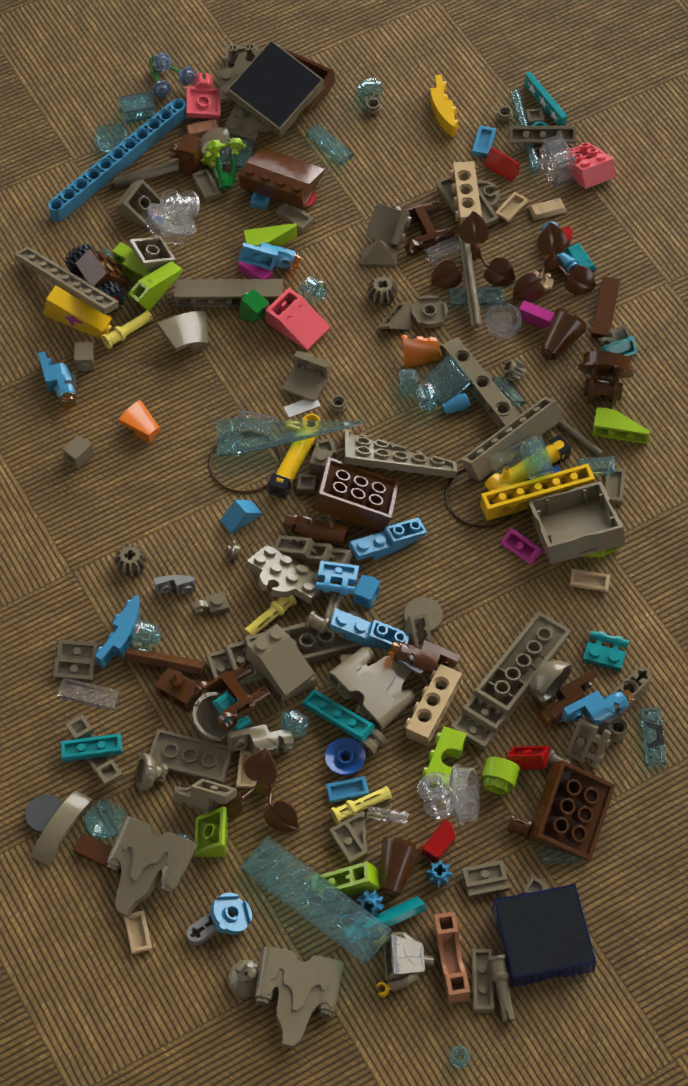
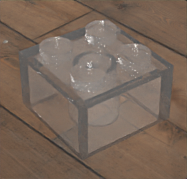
[539,134,576,187]

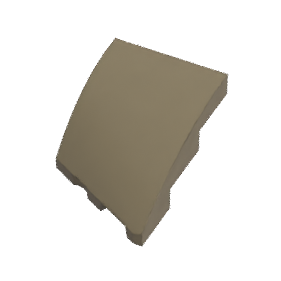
[158,311,209,353]

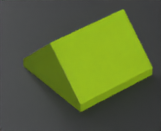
[194,806,228,857]

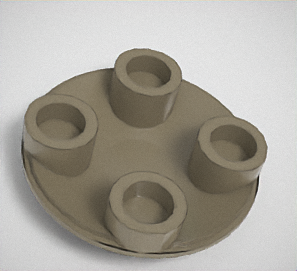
[201,127,230,154]

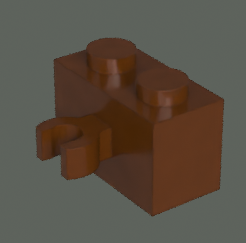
[169,134,202,175]
[155,667,202,713]

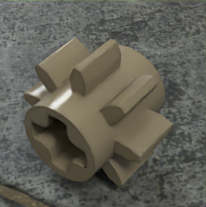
[503,358,526,382]

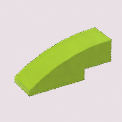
[112,242,150,282]

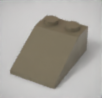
[245,624,315,697]

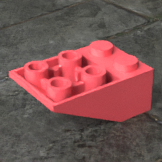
[559,142,616,189]
[265,288,330,351]

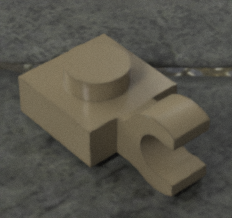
[194,591,230,616]

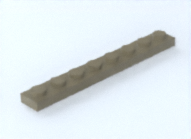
[14,247,119,315]

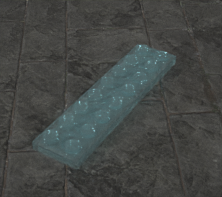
[240,836,393,965]

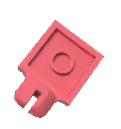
[186,73,221,119]

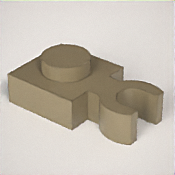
[598,324,631,345]

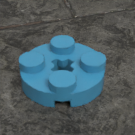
[210,893,252,935]

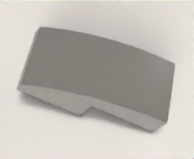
[153,575,196,595]

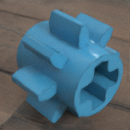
[427,860,453,888]
[357,889,384,917]

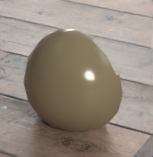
[530,660,573,705]
[192,692,233,742]

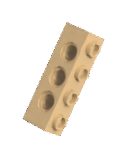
[450,161,482,225]
[404,664,462,747]

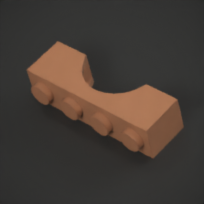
[433,912,470,1004]

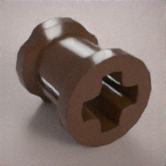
[507,814,533,838]

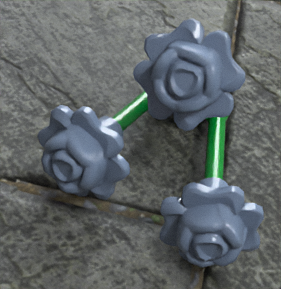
[149,52,195,98]

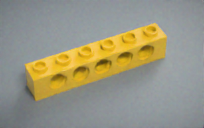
[480,464,595,521]

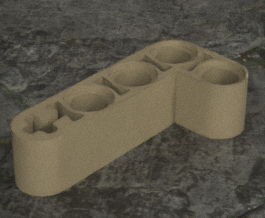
[597,667,652,743]

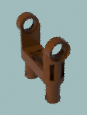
[393,200,454,256]
[194,663,271,731]

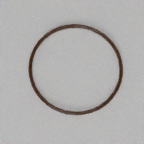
[209,431,283,493]

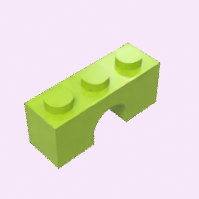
[422,726,467,794]

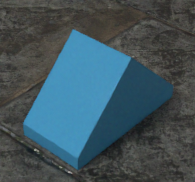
[220,500,262,534]

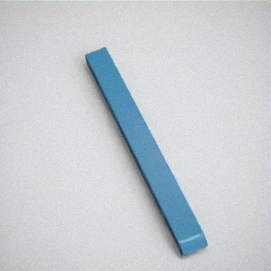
[48,99,186,222]

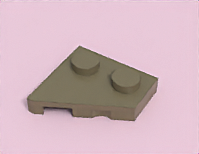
[329,811,368,865]

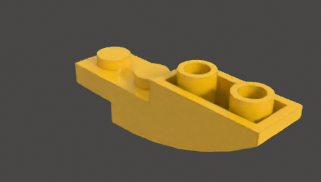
[430,75,459,137]

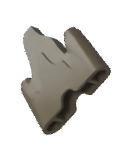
[327,647,415,732]
[107,816,198,917]
[254,946,344,1049]

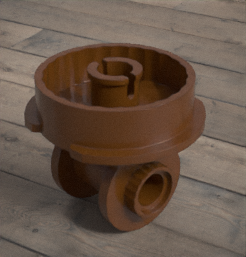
[578,351,634,407]

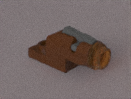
[388,640,460,675]
[539,670,596,726]

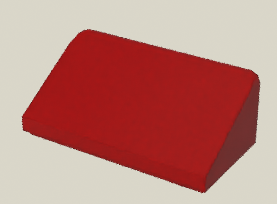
[484,147,520,181]
[506,746,550,770]

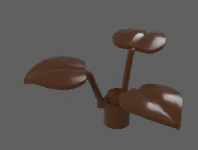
[431,211,516,289]
[513,222,596,302]
[214,748,300,832]

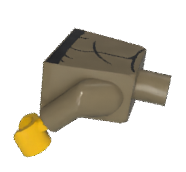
[373,932,434,997]

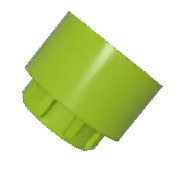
[481,757,520,795]

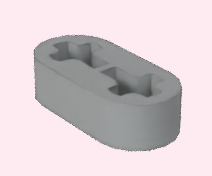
[187,913,218,945]

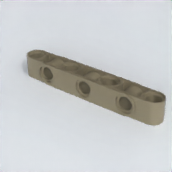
[440,337,519,429]

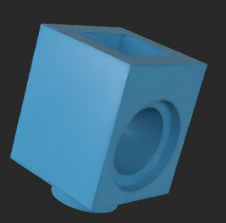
[353,575,380,609]

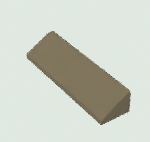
[507,126,577,144]

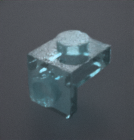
[399,369,418,396]

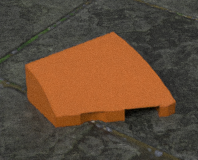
[401,335,441,369]
[118,400,161,443]

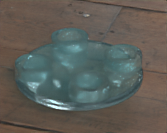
[94,123,128,152]
[85,799,126,838]

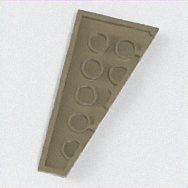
[344,429,457,478]

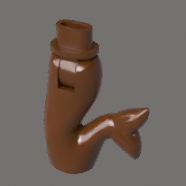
[283,514,350,547]

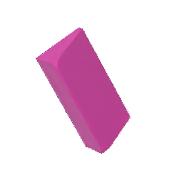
[500,527,544,564]

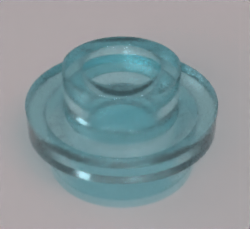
[449,1045,471,1068]

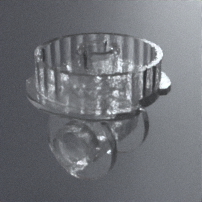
[146,189,200,244]
[417,764,480,826]

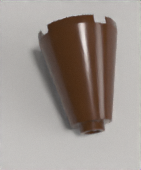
[541,308,587,360]
[380,837,423,897]

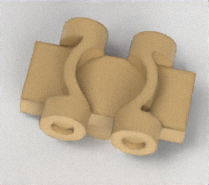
[534,271,554,292]

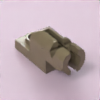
[226,724,294,755]
[173,779,237,813]

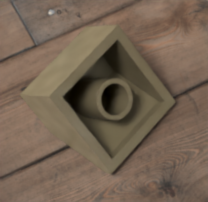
[114,179,166,228]
[129,236,176,273]

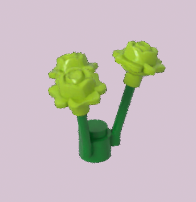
[200,138,246,190]

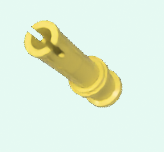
[101,310,153,349]
[244,595,297,636]
[330,786,392,824]

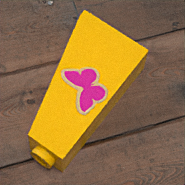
[43,285,112,339]

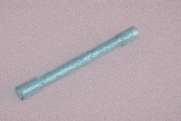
[510,89,541,173]

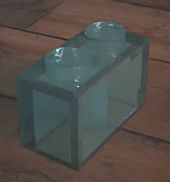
[118,91,156,124]
[519,436,554,480]

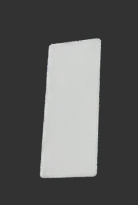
[284,399,320,417]

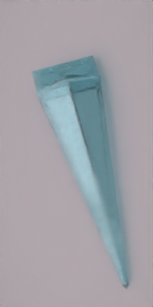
[216,417,365,457]

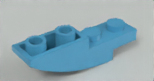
[349,517,427,560]
[95,595,140,669]
[328,608,410,651]

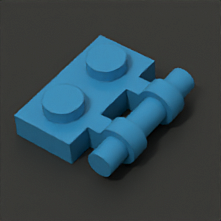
[315,561,359,595]

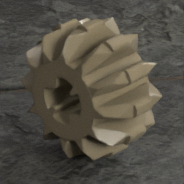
[367,274,398,305]
[114,543,147,577]

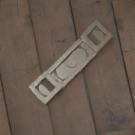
[65,714,123,786]
[30,790,93,867]

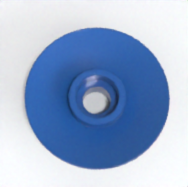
[325,737,366,775]

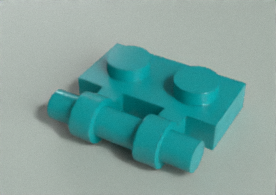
[582,631,629,672]

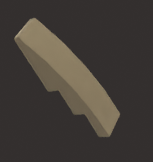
[274,535,353,566]

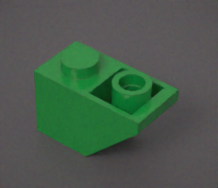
[239,289,269,322]

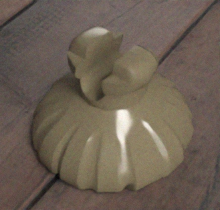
[135,753,169,792]
[227,959,259,999]

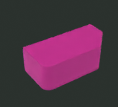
[238,261,273,279]
[518,300,554,328]

